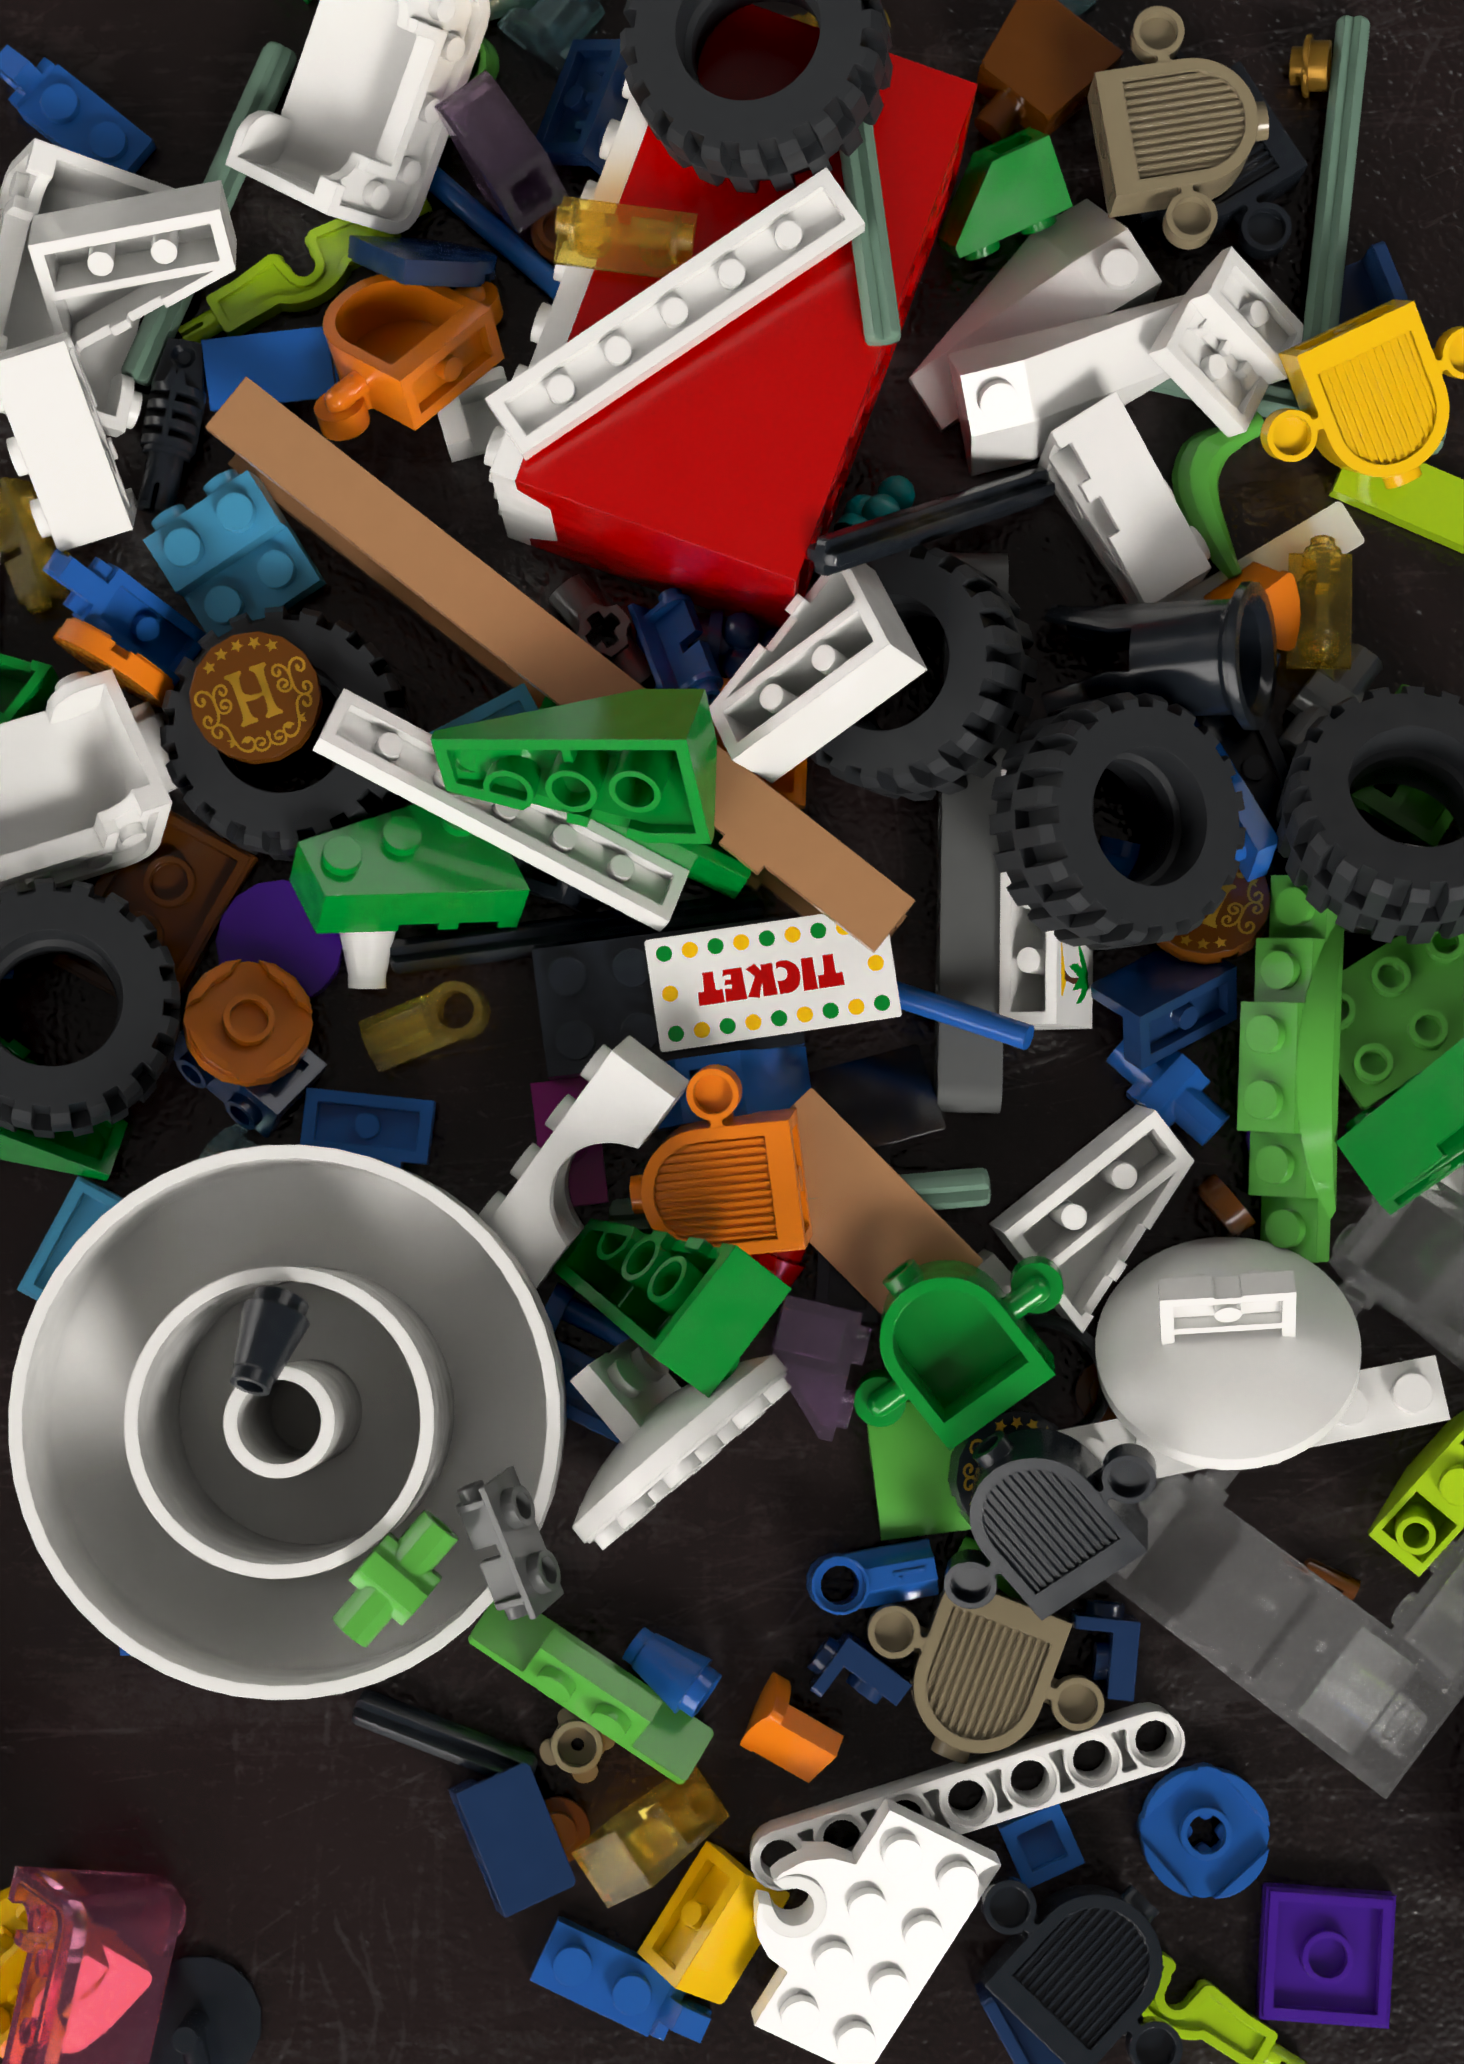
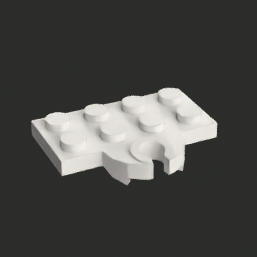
[751,1798,1001,2064]

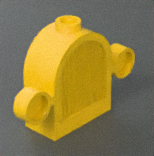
[1260,299,1464,489]

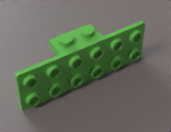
[1339,931,1464,1110]

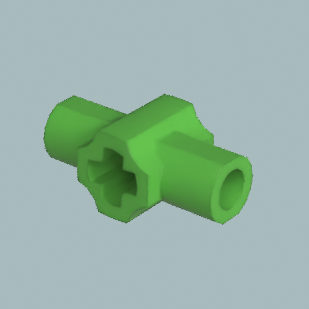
[332,1510,459,1648]

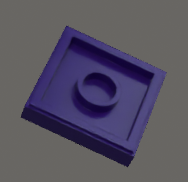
[1255,1882,1396,2029]

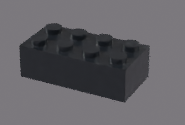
[531,916,805,1081]

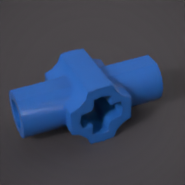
[1106,1041,1230,1146]

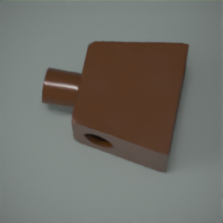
[974,0,1124,143]

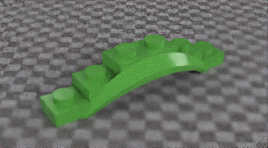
[1237,875,1344,1263]

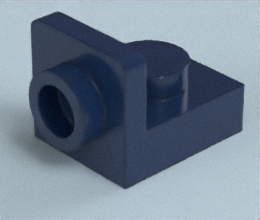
[1069,1599,1141,1702]
[807,1629,912,1706]

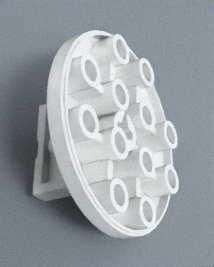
[1095,1237,1361,1470]
[570,1338,792,1550]

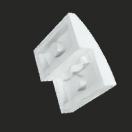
[1148,246,1304,438]

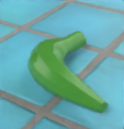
[1172,411,1264,579]

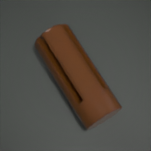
[1300,1557,1361,1601]

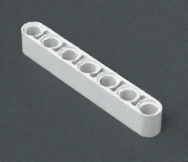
[750,1702,1185,1891]

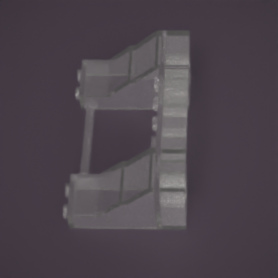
[1105,1181,1464,1799]

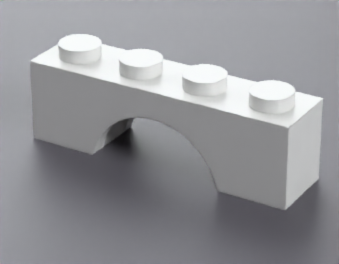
[478,1035,689,1289]

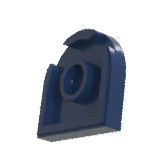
[348,235,497,287]

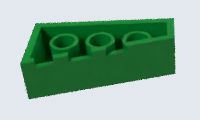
[552,1218,792,1398]

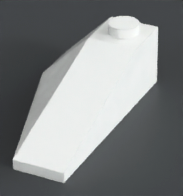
[909,199,1162,433]
[947,295,1185,476]

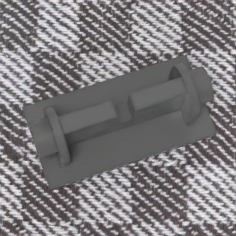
[455,1466,564,1620]

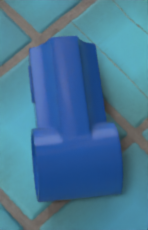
[806,1538,939,1615]

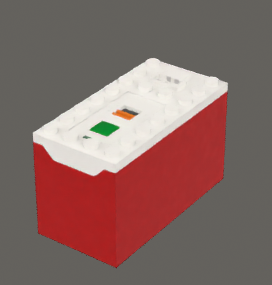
[484,4,978,629]

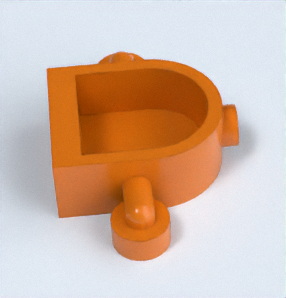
[314,274,504,441]
[630,1064,813,1257]

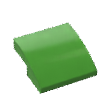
[866,1400,971,1541]

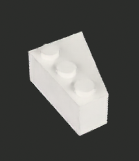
[27,180,237,357]
[0,332,137,552]
[709,563,928,783]
[989,1105,1194,1334]

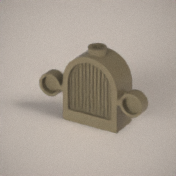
[1087,6,1269,250]
[867,1573,1104,1764]

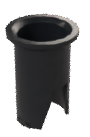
[1041,581,1277,730]

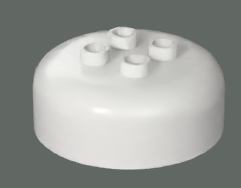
[8,1145,567,1700]

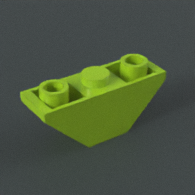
[1368,1411,1464,1577]

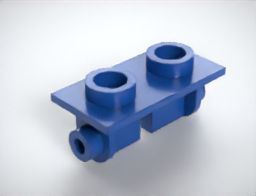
[627,588,724,705]

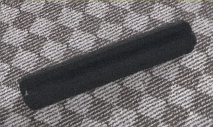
[351,1689,538,1777]

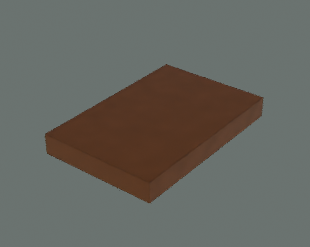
[52,810,259,999]

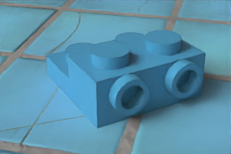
[143,469,327,637]

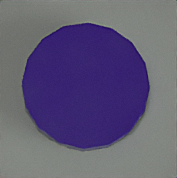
[216,880,343,1000]

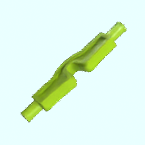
[178,198,432,343]
[1141,1951,1308,2064]

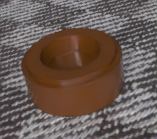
[1196,1173,1256,1237]

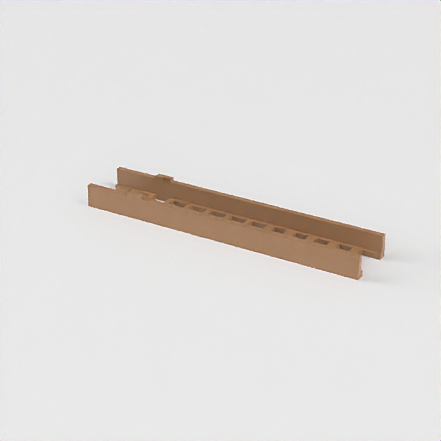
[205,376,915,953]

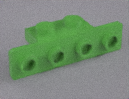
[468,1601,714,1785]

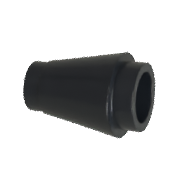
[230,1286,310,1396]

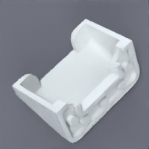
[225,0,490,234]
[0,138,175,437]
[0,669,173,892]

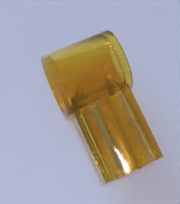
[358,981,491,1073]

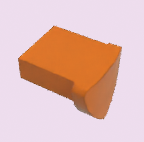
[1203,561,1301,651]
[740,1672,844,1783]

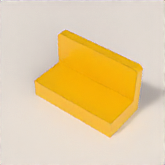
[637,1841,790,2004]

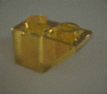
[571,1766,730,1908]

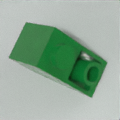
[938,127,1073,261]

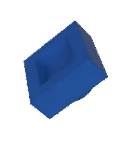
[997,1804,1085,1889]

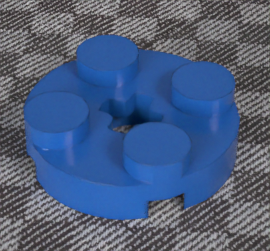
[1136,1762,1270,1899]

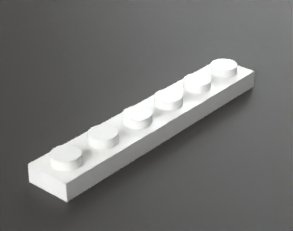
[485,167,865,461]
[313,688,689,932]
[1058,1355,1451,1478]

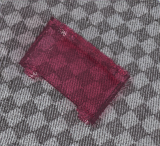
[2,1866,186,2064]

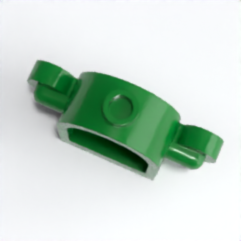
[854,1256,1064,1451]

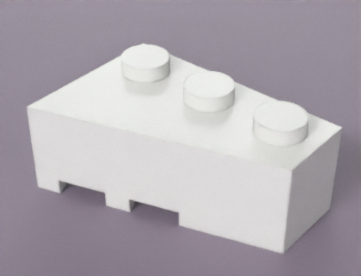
[1037,391,1211,604]

